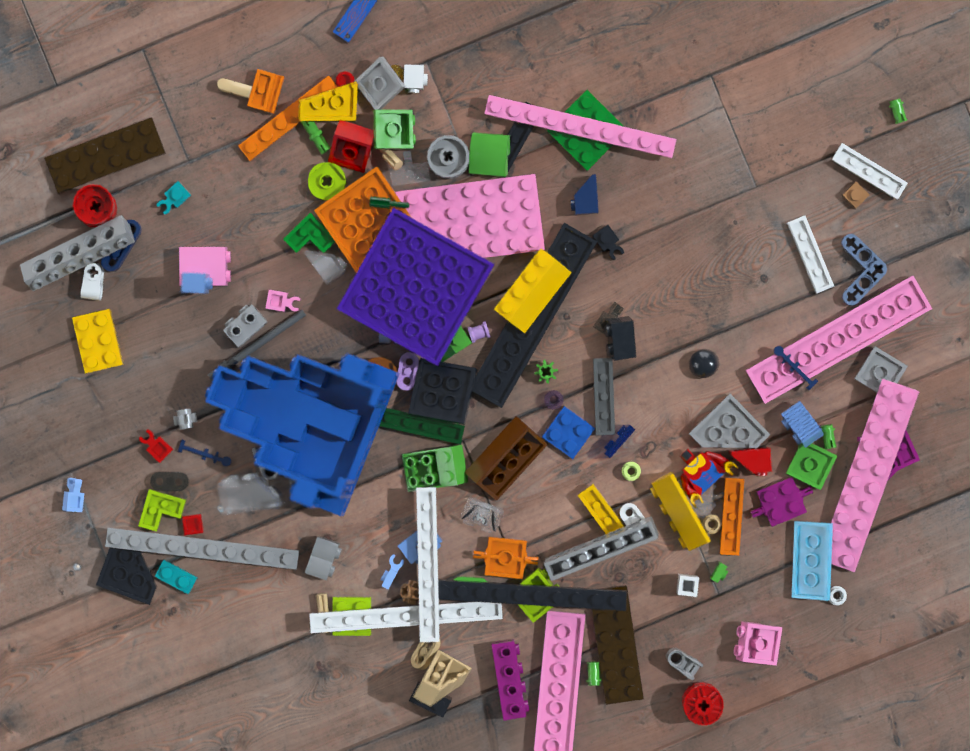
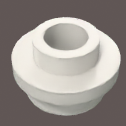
[829,586,847,605]

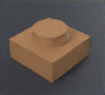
[842,182,869,209]

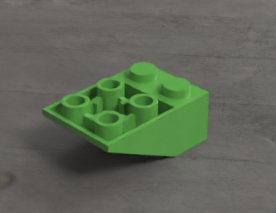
[402,445,468,492]

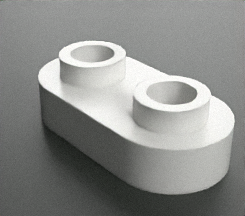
[620,503,645,526]

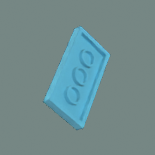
[792,521,833,601]

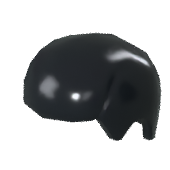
[689,349,719,379]

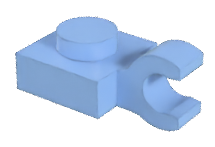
[62,478,84,512]
[381,554,404,589]

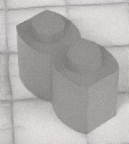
[305,536,342,580]

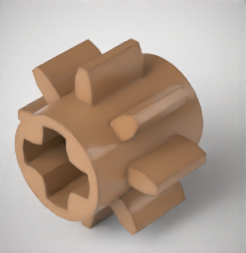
[400,580,419,605]

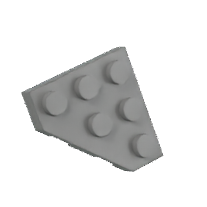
[689,394,770,448]

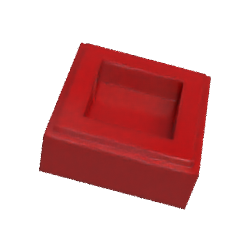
[182,514,204,536]

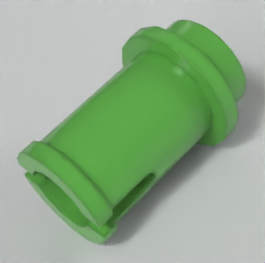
[889,98,908,124]
[821,424,837,449]
[586,662,601,686]

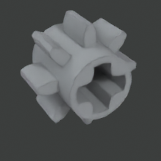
[173,409,197,430]

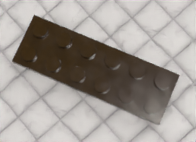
[45,117,166,194]
[592,585,644,705]

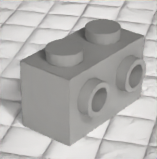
[223,305,268,347]

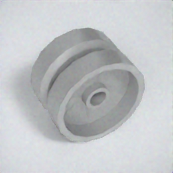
[427,135,469,179]

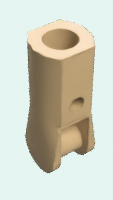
[217,78,252,99]

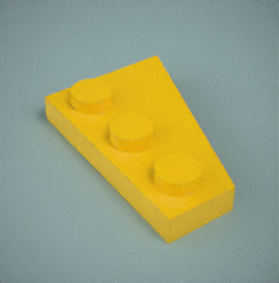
[298,81,358,121]

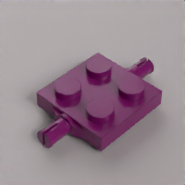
[750,477,813,527]

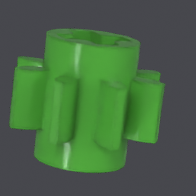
[534,360,558,384]

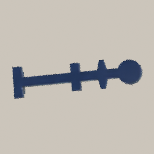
[773,346,818,390]
[178,439,232,467]

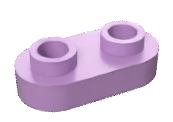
[397,352,419,390]

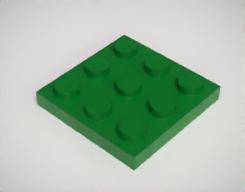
[546,90,624,171]

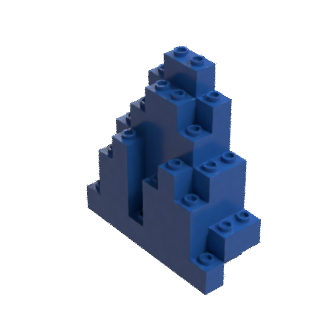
[205,354,400,516]

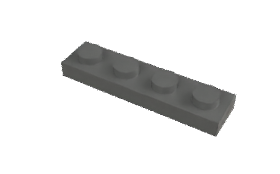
[593,358,615,435]

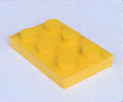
[72,309,123,374]

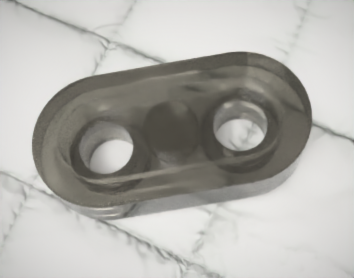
[150,471,189,491]

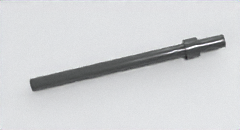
[208,310,306,380]

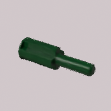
[369,196,409,209]

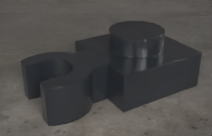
[593,225,624,260]

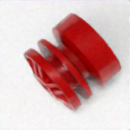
[73,184,117,228]
[681,681,724,726]

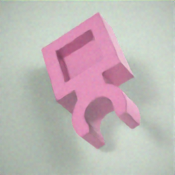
[266,290,301,312]

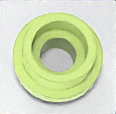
[622,462,641,481]

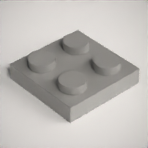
[354,57,406,110]
[854,346,908,393]

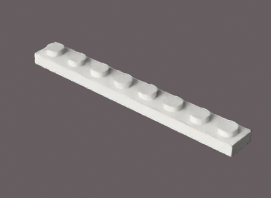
[416,487,439,642]

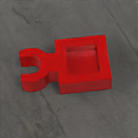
[139,429,174,463]

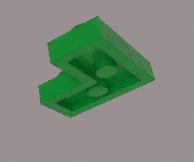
[283,212,335,253]

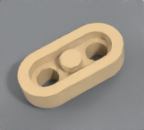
[411,638,441,670]

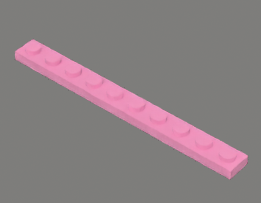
[485,95,676,159]

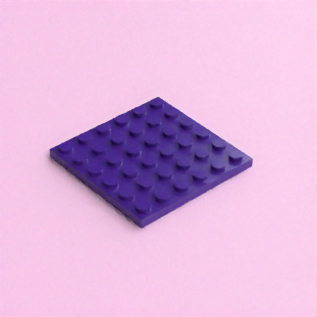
[337,208,495,366]

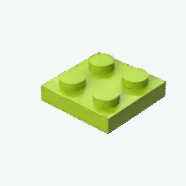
[333,597,371,636]

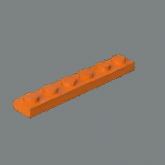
[238,75,337,161]

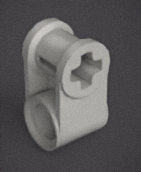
[666,648,704,681]

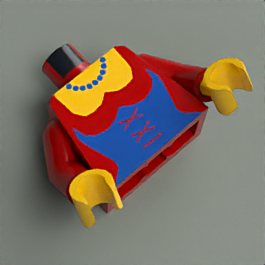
[680,449,738,508]

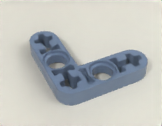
[841,234,887,306]

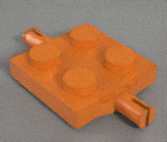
[473,536,539,579]

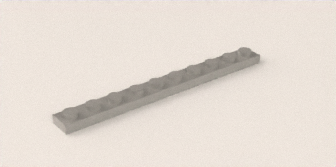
[105,527,299,570]

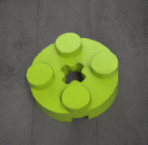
[308,162,347,201]

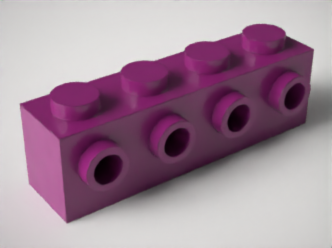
[491,639,529,720]

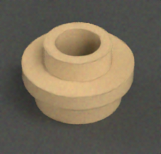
[702,515,721,534]

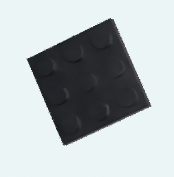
[408,358,477,425]

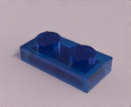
[604,424,635,458]

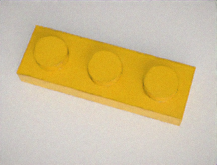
[578,483,625,534]

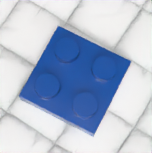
[542,406,595,459]

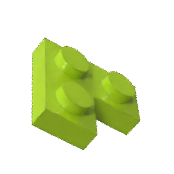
[138,489,186,532]

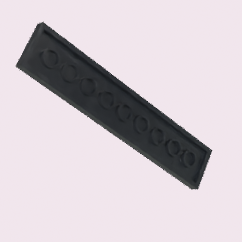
[472,223,598,408]

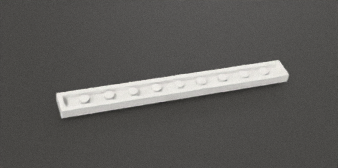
[309,601,503,633]

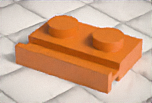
[247,69,285,114]

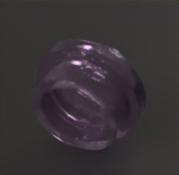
[544,390,563,409]

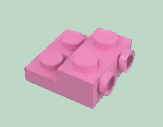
[734,621,782,665]

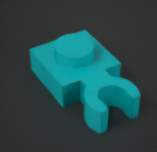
[156,181,192,215]

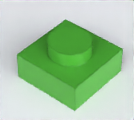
[710,561,728,583]

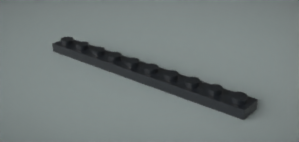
[438,579,627,611]

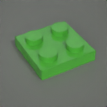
[786,443,837,490]

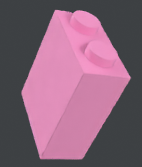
[179,247,231,286]

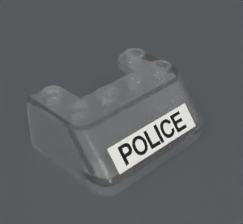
[218,472,286,515]

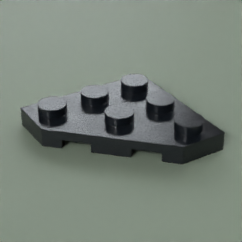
[96,547,157,605]

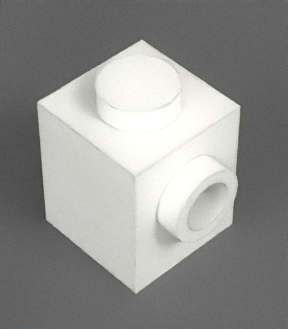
[404,65,428,93]

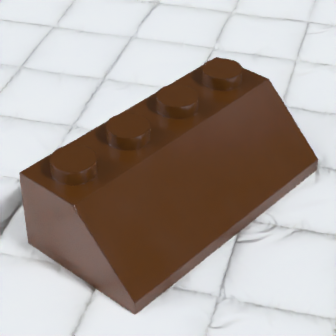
[465,416,548,501]

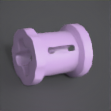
[467,321,490,343]

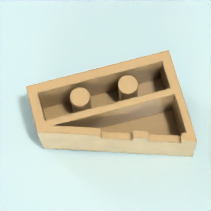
[414,650,472,706]

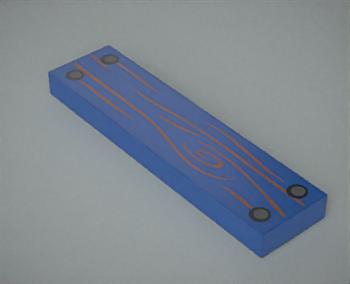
[333,0,378,43]

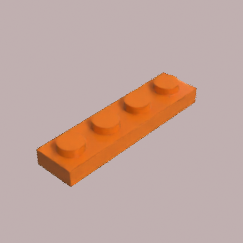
[720,477,745,556]

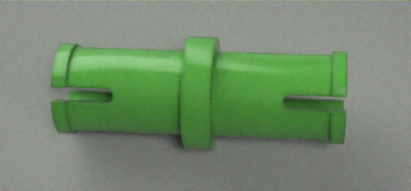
[301,121,331,155]

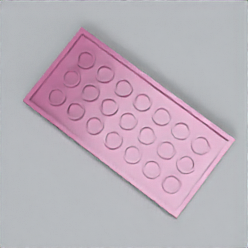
[395,174,545,258]

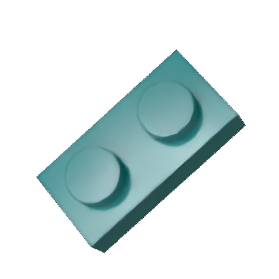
[155,559,198,594]

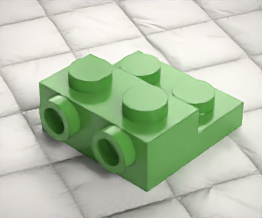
[373,110,416,150]

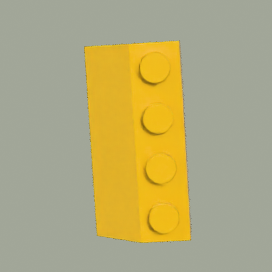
[494,248,572,333]
[650,472,710,551]

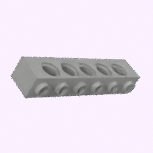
[20,215,135,291]
[544,516,659,581]

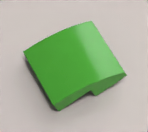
[469,132,510,176]

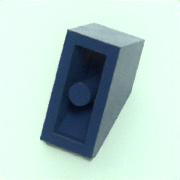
[570,174,599,215]

